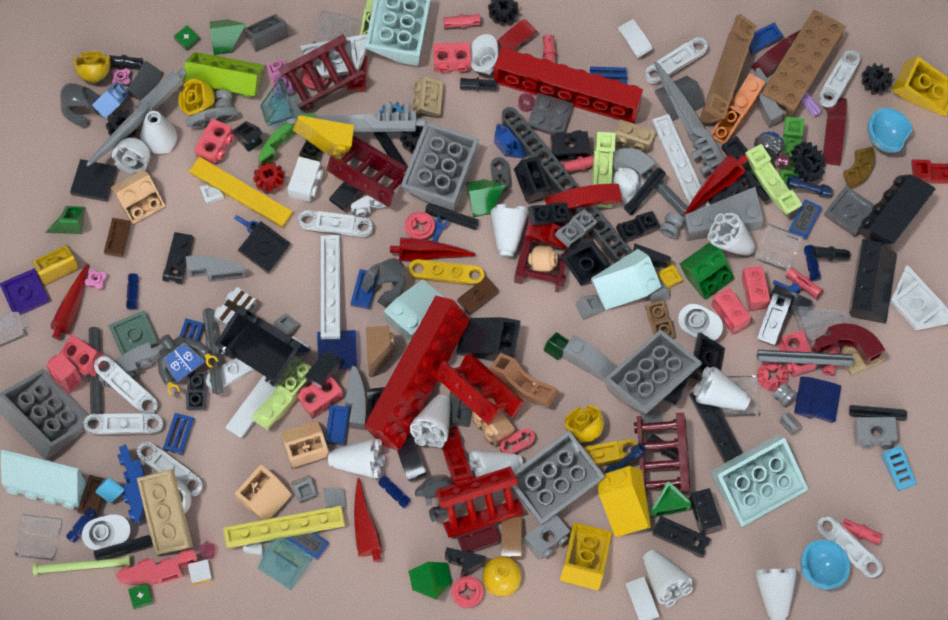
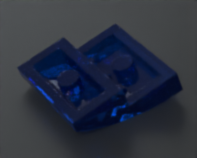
[317,330,357,369]
[794,376,841,423]

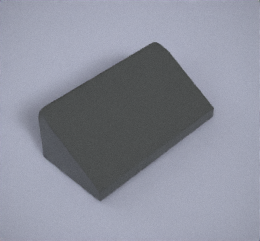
[128,61,163,101]
[449,391,471,427]

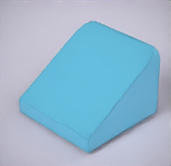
[96,478,124,503]

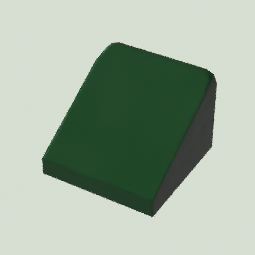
[543,332,570,360]

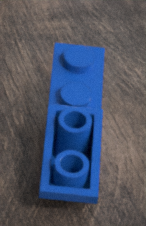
[117,445,145,526]

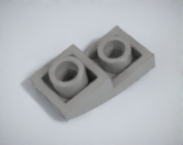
[555,209,597,248]

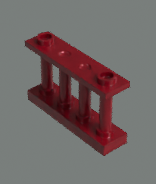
[278,34,366,111]
[326,135,408,207]
[514,217,573,293]
[634,412,691,497]

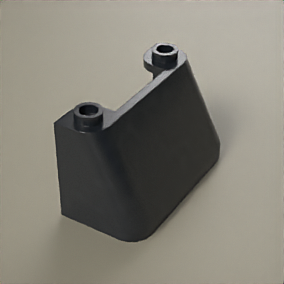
[215,305,310,387]

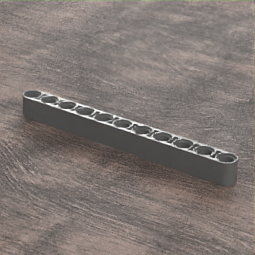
[501,107,631,264]

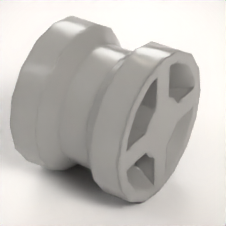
[773,382,797,407]

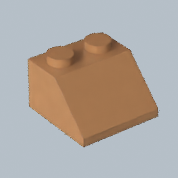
[366,326,395,377]

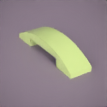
[592,132,616,208]
[745,144,802,215]

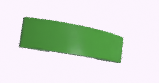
[258,113,316,166]
[779,117,804,190]

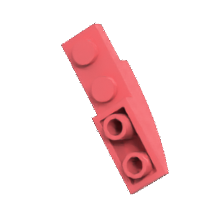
[115,549,198,585]

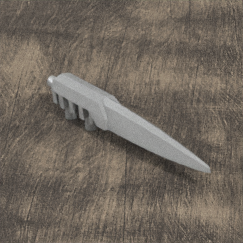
[654,62,724,175]
[87,69,186,166]
[286,103,426,132]

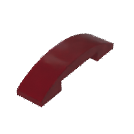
[751,30,801,77]
[822,96,847,166]

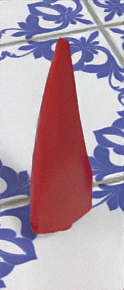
[684,154,748,216]
[390,237,475,261]
[51,264,90,340]
[354,478,383,562]

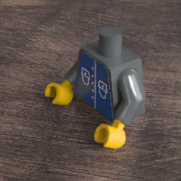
[158,334,219,396]

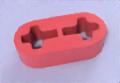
[500,428,535,454]

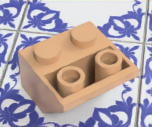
[110,169,165,224]
[472,398,515,448]
[280,420,329,468]
[234,465,292,520]

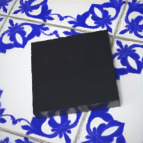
[70,159,117,202]
[238,221,291,274]

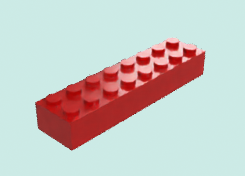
[494,47,643,124]
[364,295,470,451]

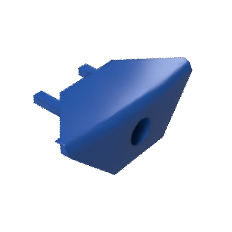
[494,124,526,158]

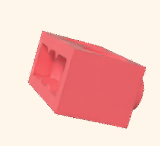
[433,42,471,73]
[194,118,234,165]
[741,266,770,312]
[711,287,751,335]
[778,330,817,378]
[59,334,105,376]
[46,353,82,394]
[297,376,343,419]

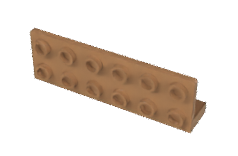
[762,10,846,117]
[700,14,756,125]

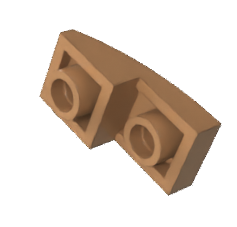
[645,300,675,338]
[501,517,523,558]

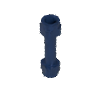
[786,175,832,198]
[605,443,647,474]

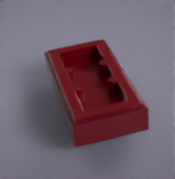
[456,523,501,553]

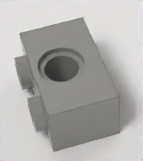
[853,417,898,448]
[524,514,570,560]

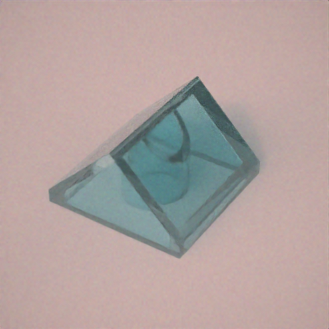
[260,78,295,126]
[258,538,313,591]

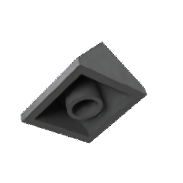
[243,14,288,52]
[655,76,705,121]

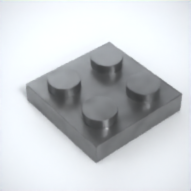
[528,93,573,135]
[824,186,874,236]

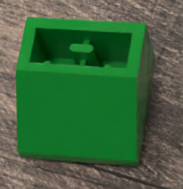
[679,243,735,299]

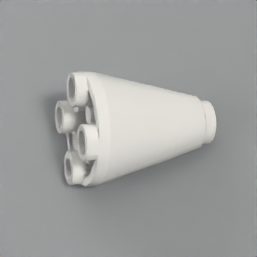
[140,111,177,154]
[491,204,528,258]
[708,213,755,256]
[693,367,750,411]
[410,395,451,448]
[328,439,385,478]
[467,450,523,478]
[643,550,693,607]
[755,568,796,620]

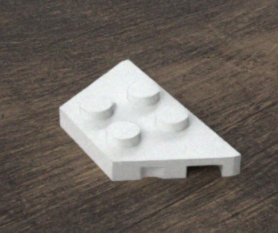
[300,34,367,79]
[890,265,948,330]

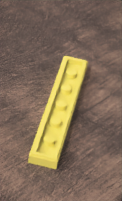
[223,506,345,548]

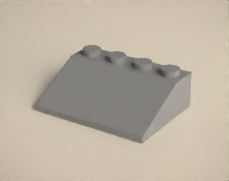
[401,122,479,211]
[605,329,702,414]
[0,369,94,460]
[511,431,605,525]

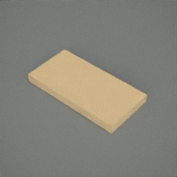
[137,469,193,556]

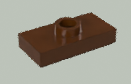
[104,218,132,257]
[457,276,499,315]
[77,475,105,518]

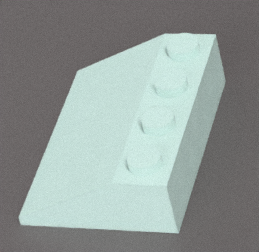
[365,0,431,66]
[710,435,809,527]
[1,450,86,509]

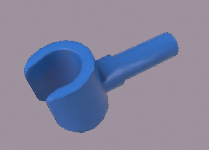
[234,215,258,234]
[432,216,447,242]
[773,280,800,294]

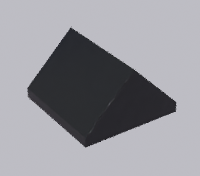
[560,238,611,286]
[690,332,725,381]

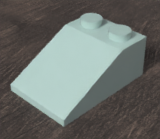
[591,249,662,310]
[383,279,444,341]

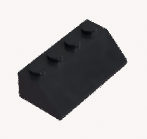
[858,174,936,245]
[848,239,897,324]

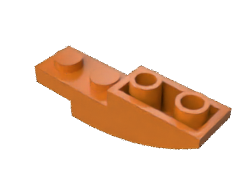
[711,73,766,144]

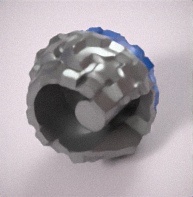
[754,131,784,160]

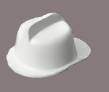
[470,34,498,76]
[612,167,648,205]
[678,304,723,340]
[82,514,130,550]

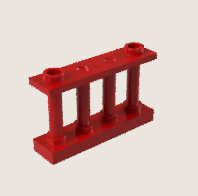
[434,353,524,425]
[435,466,524,538]

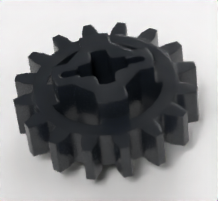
[789,141,826,183]

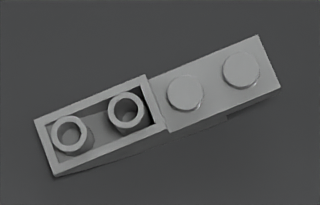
[99,342,163,387]

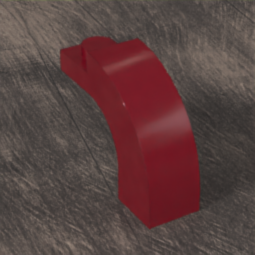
[812,323,885,365]

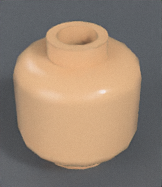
[528,246,558,271]

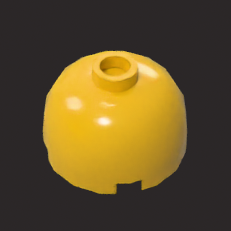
[73,51,111,84]
[178,79,215,116]
[564,405,604,443]
[482,556,522,597]

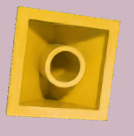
[32,245,79,286]

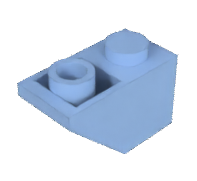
[92,81,129,118]

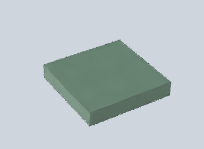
[108,310,159,355]

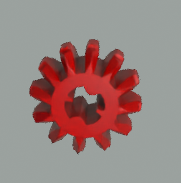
[253,161,285,193]

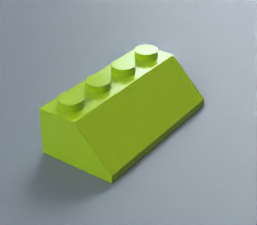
[183,52,265,97]

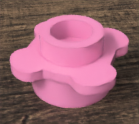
[112,68,130,86]
[85,269,107,289]

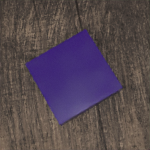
[0,268,50,317]

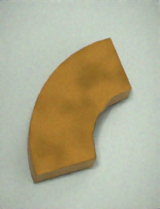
[843,146,875,189]

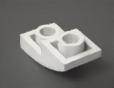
[618,19,653,58]
[351,196,385,217]
[625,577,659,620]

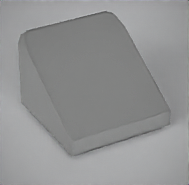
[648,279,670,303]
[576,295,604,319]
[273,313,300,337]
[641,411,663,436]
[779,413,802,435]
[291,475,318,503]
[323,488,346,509]

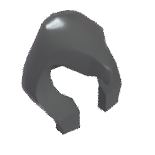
[60,83,100,129]
[361,258,405,306]
[415,474,462,522]

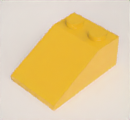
[892,56,948,117]
[293,115,354,158]
[597,466,651,537]
[560,522,612,591]

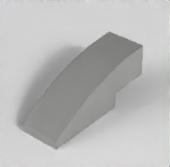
[755,68,784,128]
[186,256,247,282]
[345,366,367,430]

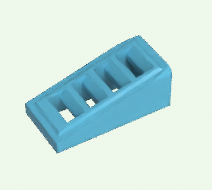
[881,446,917,491]

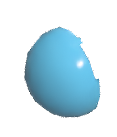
[867,108,913,152]
[800,539,850,590]

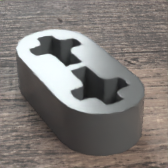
[491,157,509,193]

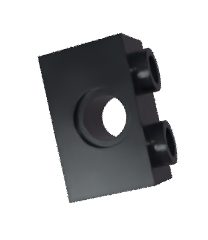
[550,130,590,162]
[513,157,551,203]
[689,488,722,535]

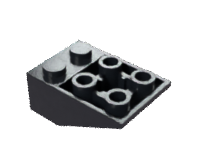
[456,317,521,361]

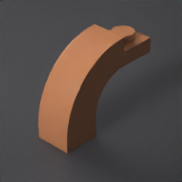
[490,353,558,407]

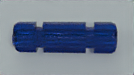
[804,245,821,281]
[126,273,139,310]
[378,475,411,508]
[66,507,97,543]

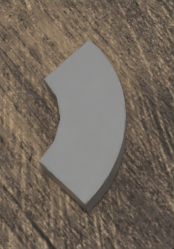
[185,107,238,129]
[613,148,657,175]

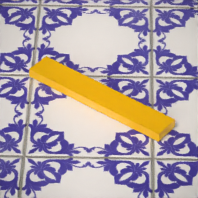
[189,157,293,228]

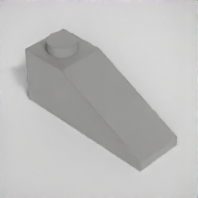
[563,335,618,383]

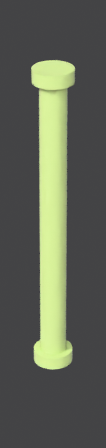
[33,555,131,576]

